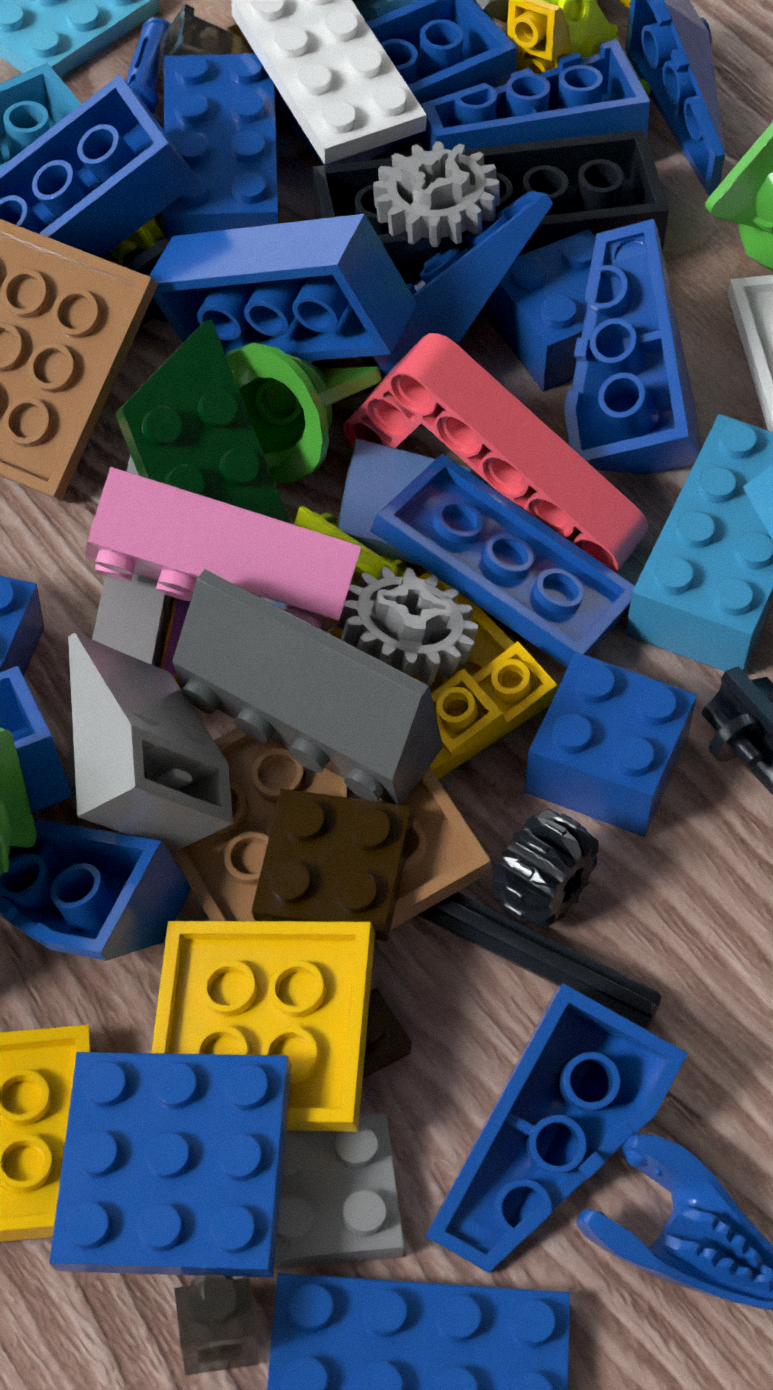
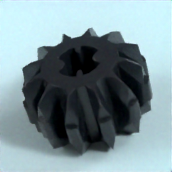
[493,809,599,929]

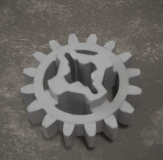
[373,142,500,247]
[336,567,478,685]

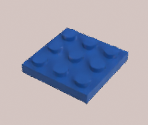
[49,1052,292,1278]

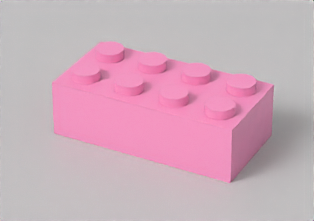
[85,467,361,632]

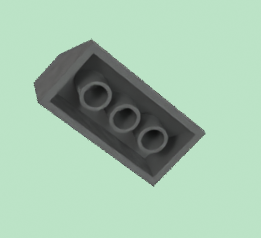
[172,569,443,805]

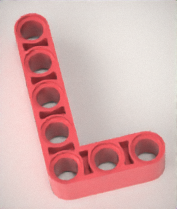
[343,333,649,573]

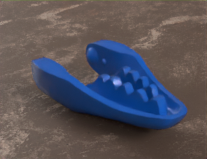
[576,1134,773,1310]

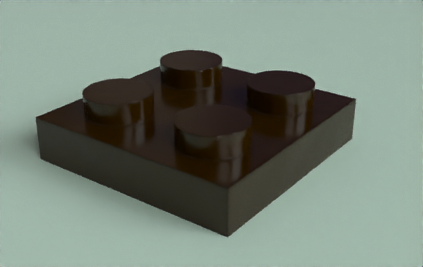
[251,789,414,941]

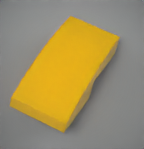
[507,0,572,74]
[431,641,558,757]

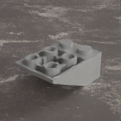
[68,633,233,851]

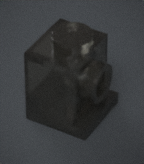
[158,4,242,79]
[174,1273,259,1375]

